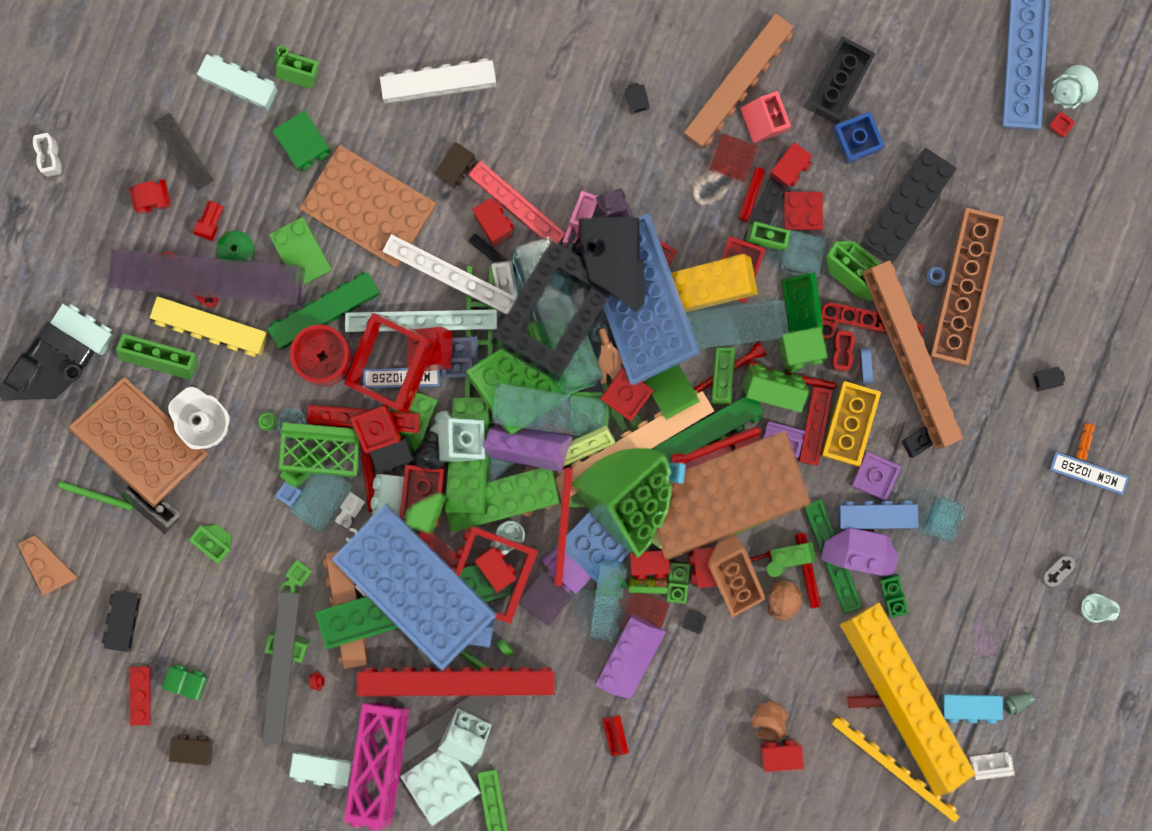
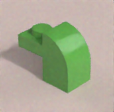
[280,447,322,488]

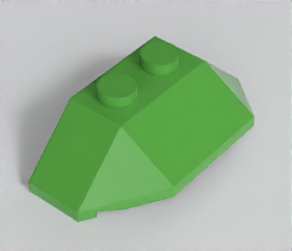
[826,241,881,302]

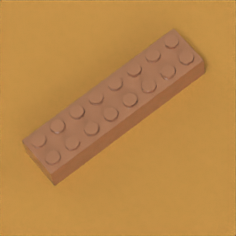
[928,208,1004,367]

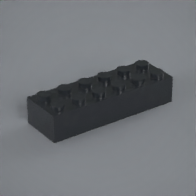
[859,147,957,264]

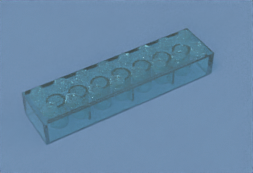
[511,237,604,395]

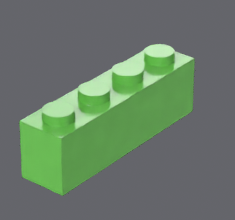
[116,334,198,380]

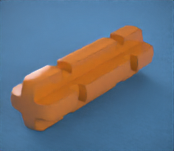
[1076,423,1095,461]

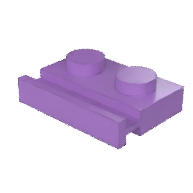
[763,421,805,459]

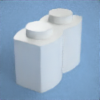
[33,133,62,177]

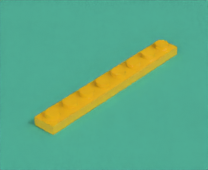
[830,717,960,822]

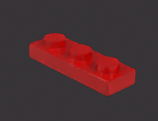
[130,666,151,726]

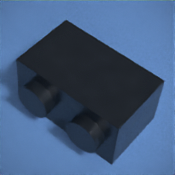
[370,435,415,474]

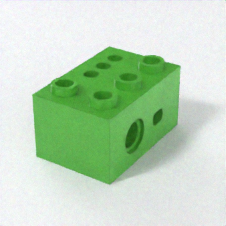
[777,327,827,373]

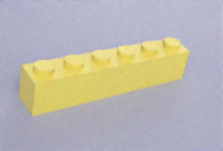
[150,296,269,357]

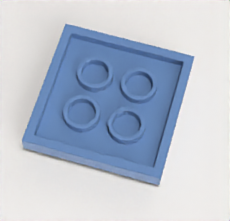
[557,511,630,585]

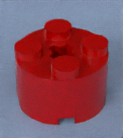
[128,179,171,214]

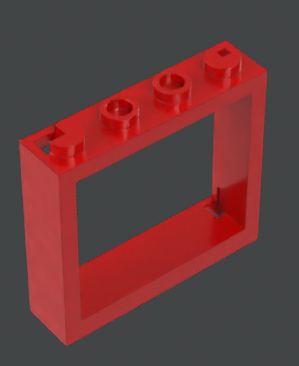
[344,313,437,412]
[451,525,538,624]

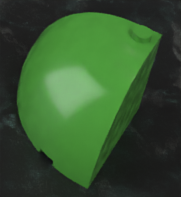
[572,448,672,558]

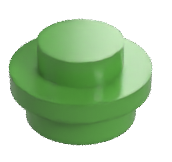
[258,412,277,431]

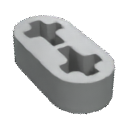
[1042,556,1075,587]

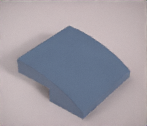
[441,336,478,378]

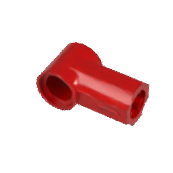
[193,201,224,241]

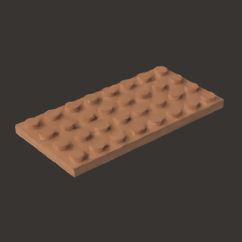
[656,430,811,560]

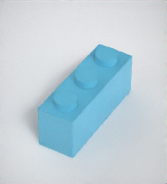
[941,694,1003,723]

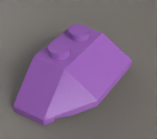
[820,527,899,575]

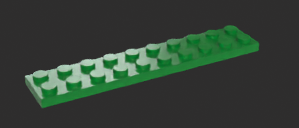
[315,560,512,649]

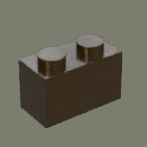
[434,142,476,189]
[169,734,214,765]

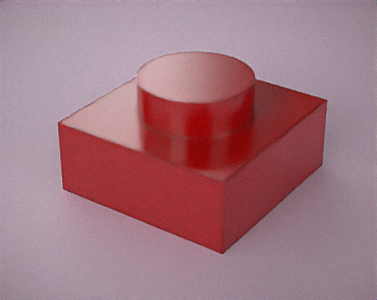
[1048,111,1075,138]

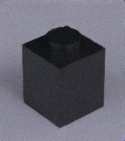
[625,83,650,114]
[1032,366,1065,392]

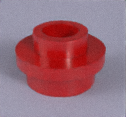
[309,671,325,691]

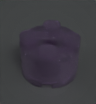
[595,188,633,218]

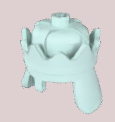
[1051,65,1098,109]

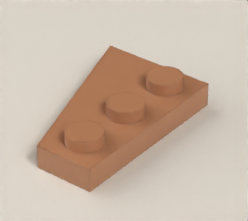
[18,535,79,596]

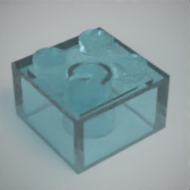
[779,230,827,278]
[922,497,965,543]

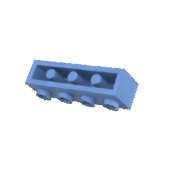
[838,501,919,529]

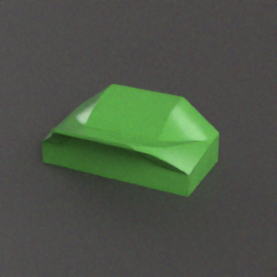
[189,524,232,564]

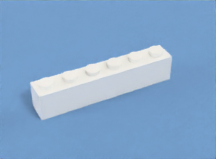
[380,58,497,103]

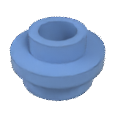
[927,267,946,286]

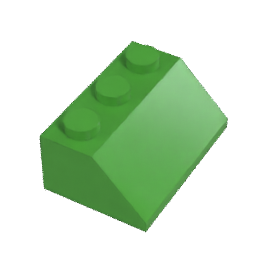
[405,493,446,533]

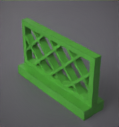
[278,423,359,477]

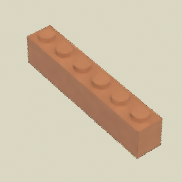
[323,551,369,669]

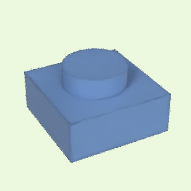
[275,482,302,507]

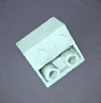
[438,708,492,766]

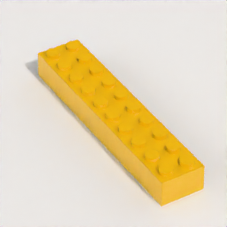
[840,603,976,796]

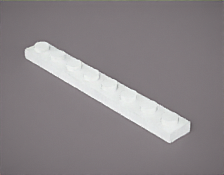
[383,234,517,314]

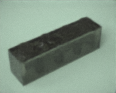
[154,113,214,190]

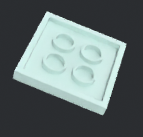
[401,750,481,826]

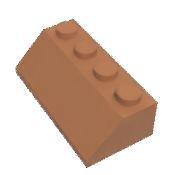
[708,534,766,617]

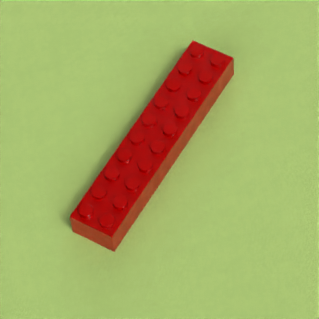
[357,667,556,696]

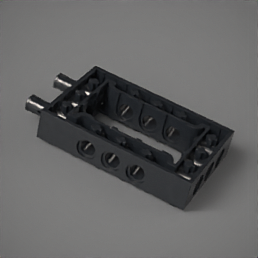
[491,234,611,382]

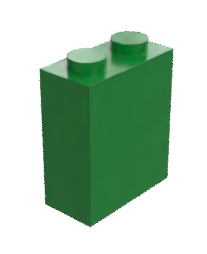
[272,110,331,172]

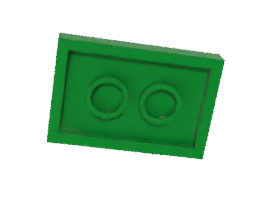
[781,273,823,334]

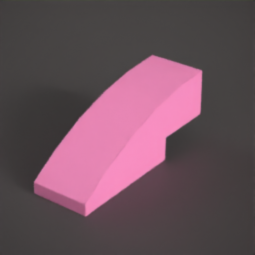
[562,191,599,254]

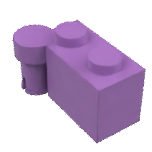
[540,545,592,594]

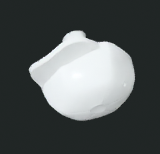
[168,387,230,449]

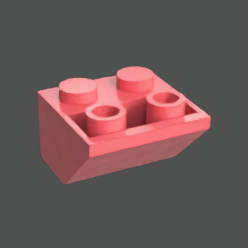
[740,91,791,144]

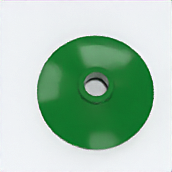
[216,231,255,269]

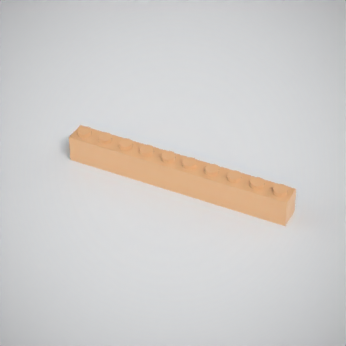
[546,390,714,510]

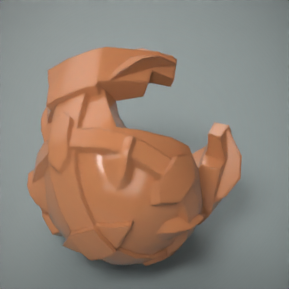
[767,579,802,621]
[751,701,788,741]

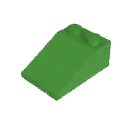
[269,217,332,288]
[392,392,439,453]

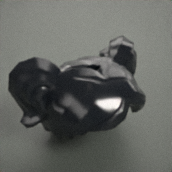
[414,431,446,470]

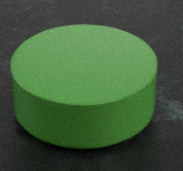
[497,638,515,657]

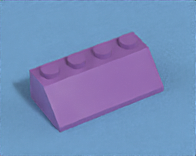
[483,422,572,472]
[595,613,666,699]

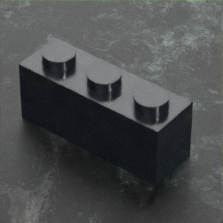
[122,485,180,534]
[102,590,142,652]

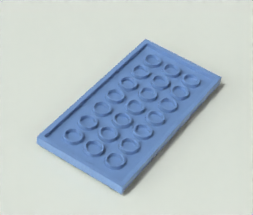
[586,213,700,385]
[332,503,497,670]

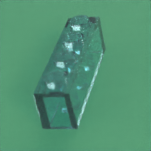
[590,559,627,642]

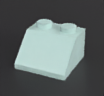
[439,418,485,462]

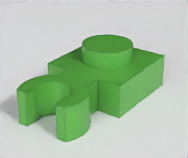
[280,560,313,592]

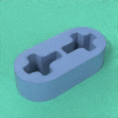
[859,347,873,384]

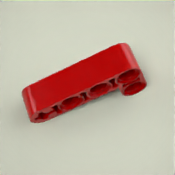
[821,303,887,340]

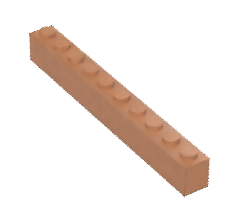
[862,260,963,449]

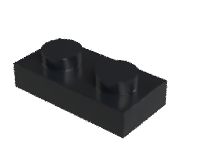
[901,426,933,458]

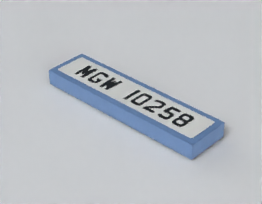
[363,368,440,389]
[1049,452,1129,495]

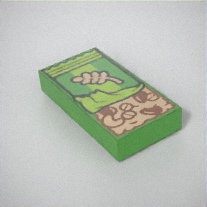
[629,577,668,594]

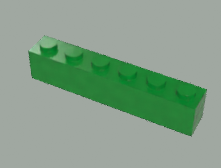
[267,272,381,350]
[652,396,764,463]

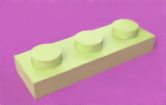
[563,426,616,467]

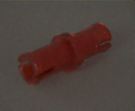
[848,693,885,709]

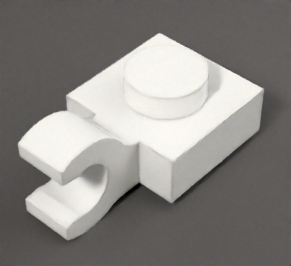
[335,492,365,529]

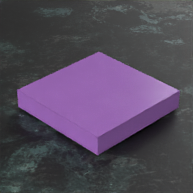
[851,451,902,501]

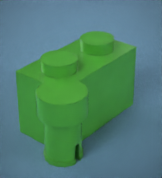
[274,45,319,89]
[767,542,816,577]

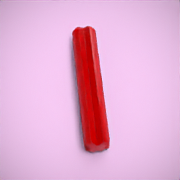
[738,167,765,222]

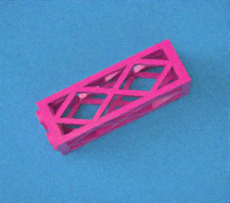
[344,702,410,831]

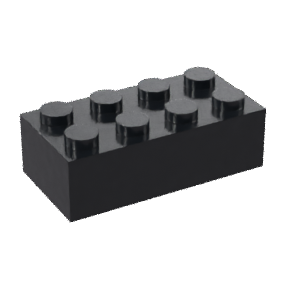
[804,36,876,125]

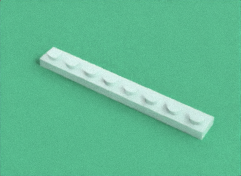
[345,310,498,332]

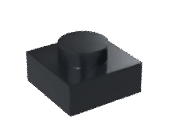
[682,609,707,634]

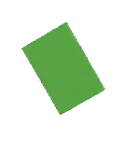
[644,364,700,420]

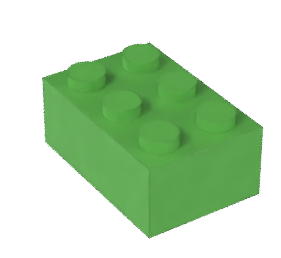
[742,364,809,413]

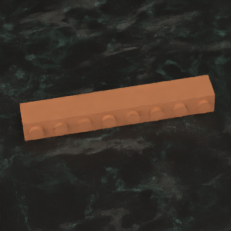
[683,14,794,150]

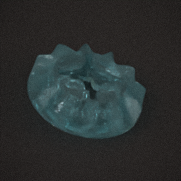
[277,409,307,440]

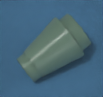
[1003,692,1034,715]

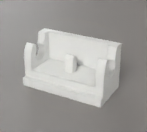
[969,752,1014,780]

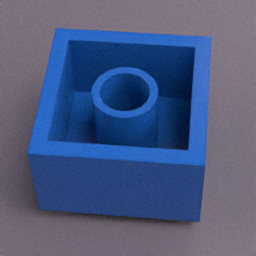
[832,111,885,165]

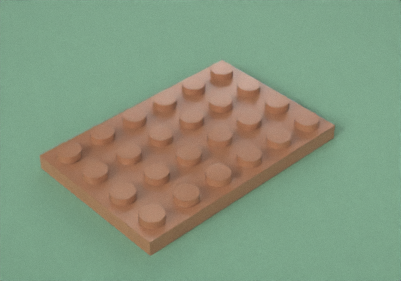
[300,145,437,268]
[68,377,209,507]

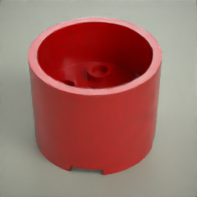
[290,325,353,387]

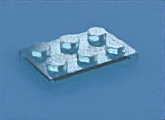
[289,464,354,533]

